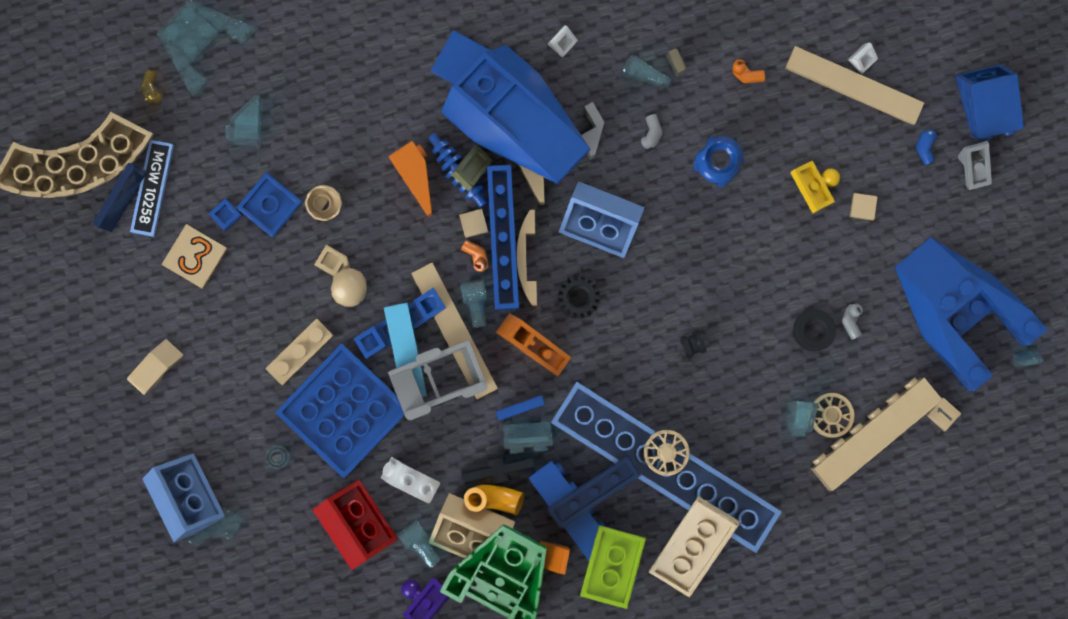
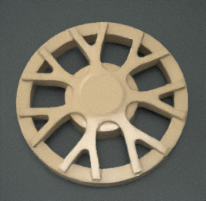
[809,393,854,438]
[644,430,689,476]

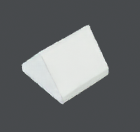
[548,25,578,58]
[848,43,878,74]

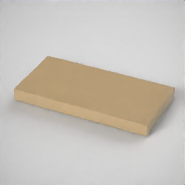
[649,496,740,598]

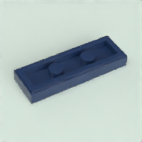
[93,163,147,232]

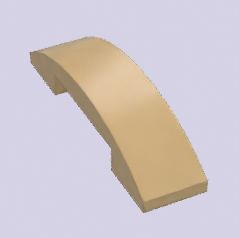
[517,210,537,307]

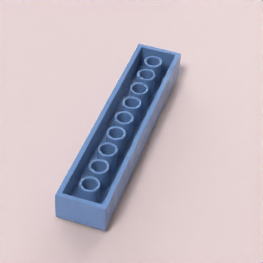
[551,382,782,553]

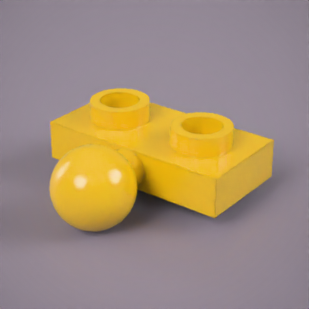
[790,160,840,213]

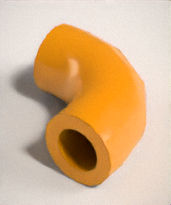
[464,485,525,515]

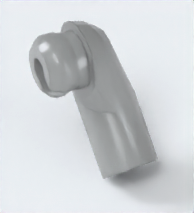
[842,304,863,340]

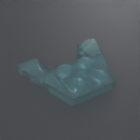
[157,0,256,98]

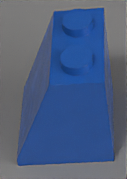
[955,64,1024,141]

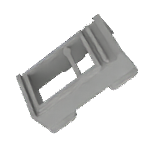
[388,340,487,420]

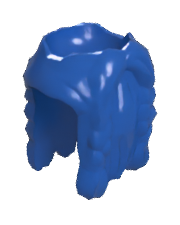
[693,136,745,188]

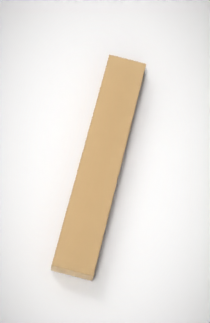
[785,46,924,125]
[411,263,498,399]

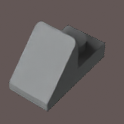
[958,141,992,190]

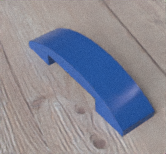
[354,288,446,359]

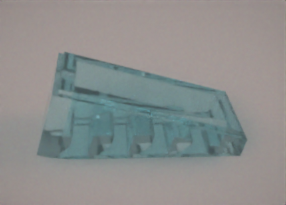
[621,55,671,88]

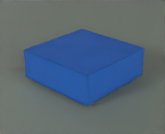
[209,198,242,231]

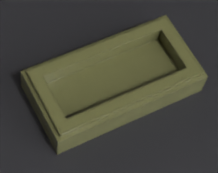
[451,144,493,191]

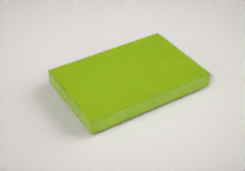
[580,525,646,609]

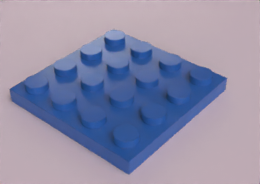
[275,343,405,479]

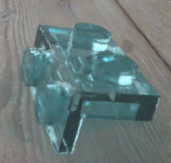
[503,422,553,453]

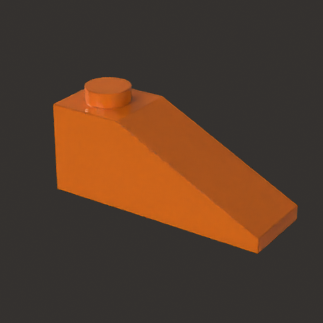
[388,141,433,218]
[496,313,572,377]
[539,541,570,575]

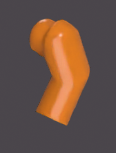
[732,59,765,83]
[461,240,489,272]

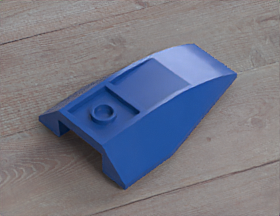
[441,45,591,184]

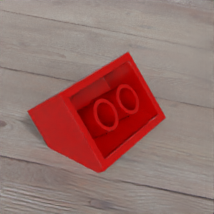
[312,480,398,570]

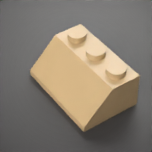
[428,493,515,558]

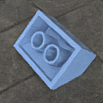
[558,181,645,258]
[142,453,225,542]

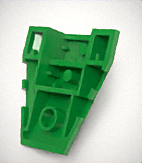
[440,524,547,619]

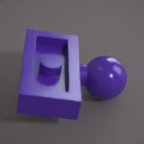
[401,577,450,619]

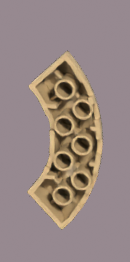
[0,112,154,198]

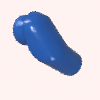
[916,130,937,166]

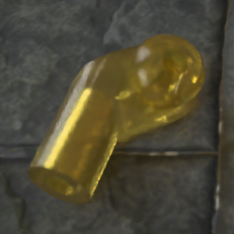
[140,69,162,104]

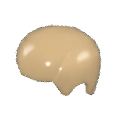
[305,185,342,221]
[331,269,367,307]

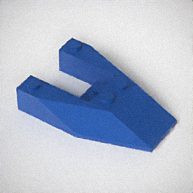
[895,237,1048,391]

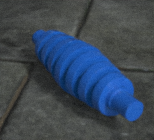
[428,133,487,208]

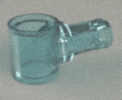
[460,279,487,328]
[397,519,440,568]

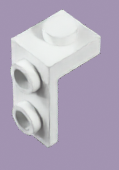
[381,457,440,503]

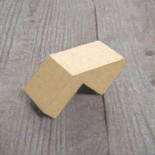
[127,339,183,395]

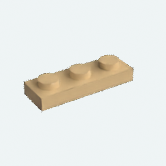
[265,319,334,386]

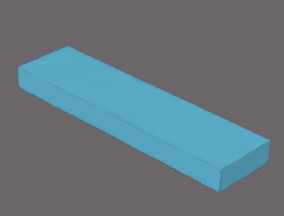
[384,302,427,397]

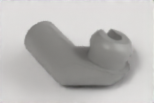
[641,114,663,149]

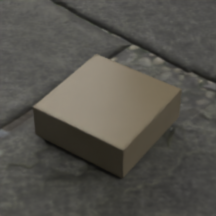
[667,48,686,77]

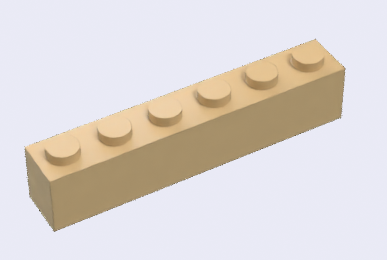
[810,377,943,491]

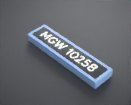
[130,140,174,237]

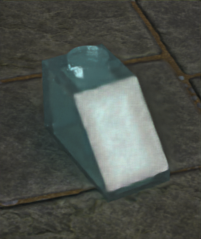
[225,95,263,146]
[785,401,818,437]

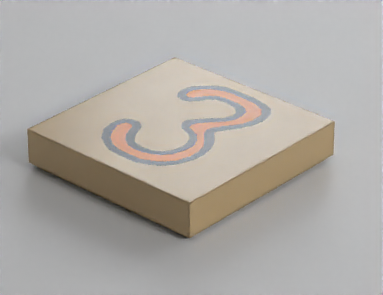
[161,224,228,289]

